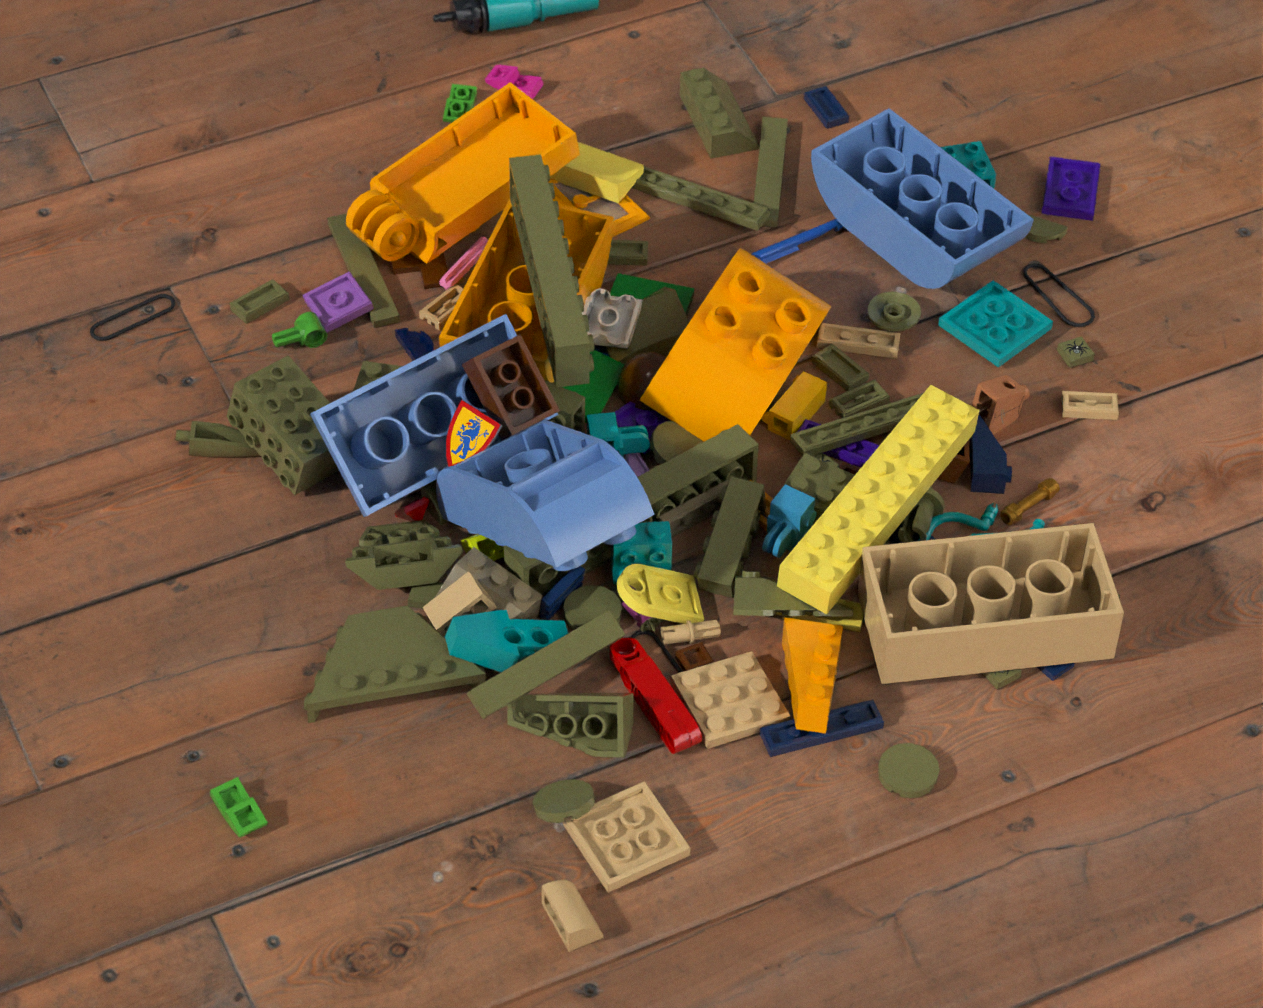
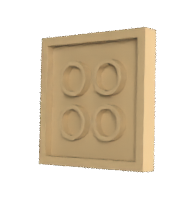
[670,651,790,749]
[563,781,691,892]

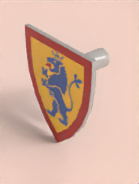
[446,400,502,467]

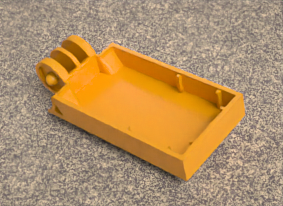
[346,82,580,264]

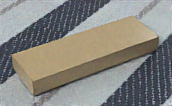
[817,323,901,359]

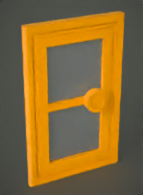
[548,179,650,237]

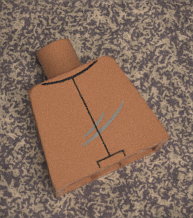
[972,375,1030,435]

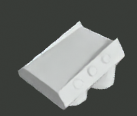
[582,288,642,348]

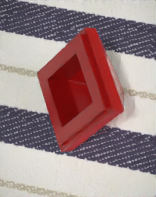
[394,497,429,521]

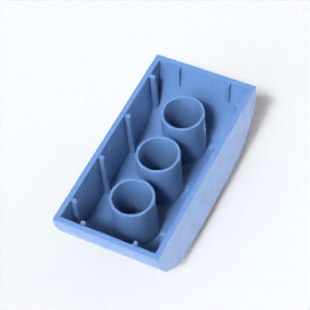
[811,108,1033,289]
[310,314,558,517]

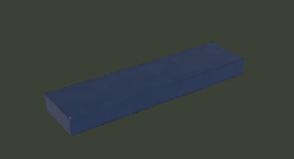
[760,699,884,757]

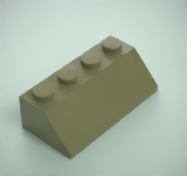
[680,68,759,159]

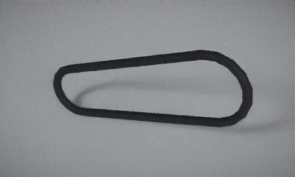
[1023,263,1095,327]

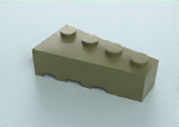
[694,477,766,598]

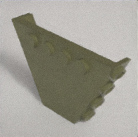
[304,606,486,723]

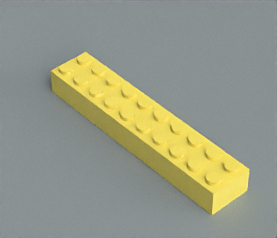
[777,385,979,614]

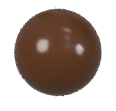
[618,352,667,411]

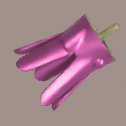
[622,602,661,632]

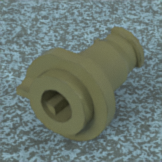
[898,486,945,543]

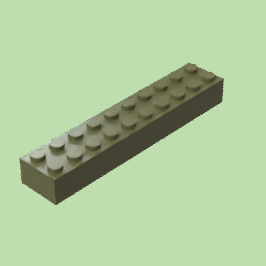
[509,154,594,387]
[504,424,759,597]

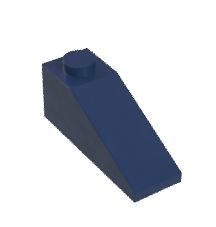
[969,415,1012,494]

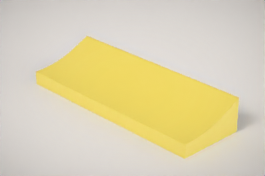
[550,142,644,203]

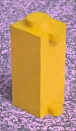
[762,371,827,440]

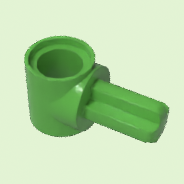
[272,312,327,348]

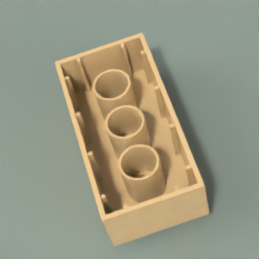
[858,523,1124,684]

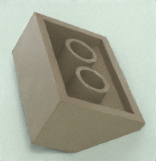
[435,547,543,620]

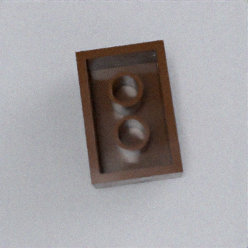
[462,334,560,441]

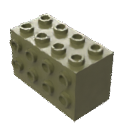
[227,355,339,495]

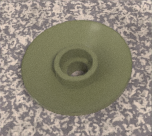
[867,292,921,331]

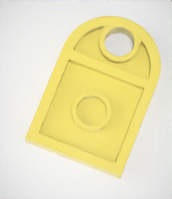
[617,564,704,624]

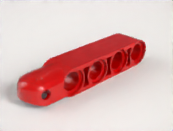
[610,637,702,754]

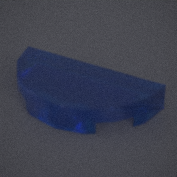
[395,328,434,361]

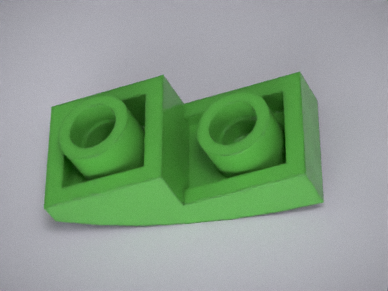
[443,84,477,122]

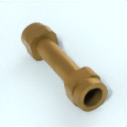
[1000,478,1060,525]

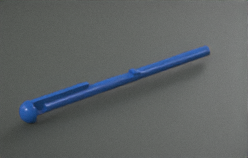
[751,219,844,263]

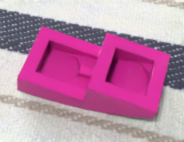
[485,64,543,99]

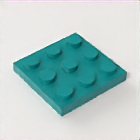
[938,280,1053,368]

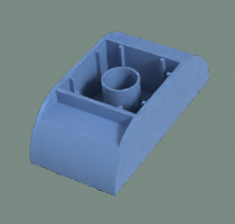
[436,419,654,571]

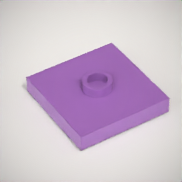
[302,271,374,333]

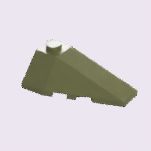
[733,571,853,616]
[507,693,634,758]

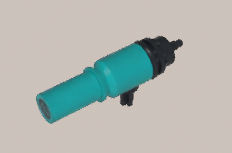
[433,0,599,34]

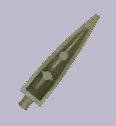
[176,421,260,457]

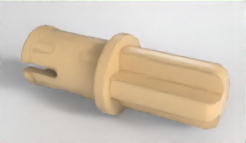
[661,620,721,646]

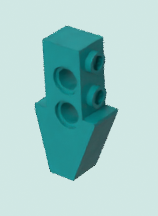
[445,610,568,672]

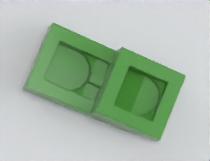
[210,777,267,838]

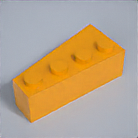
[782,617,843,734]

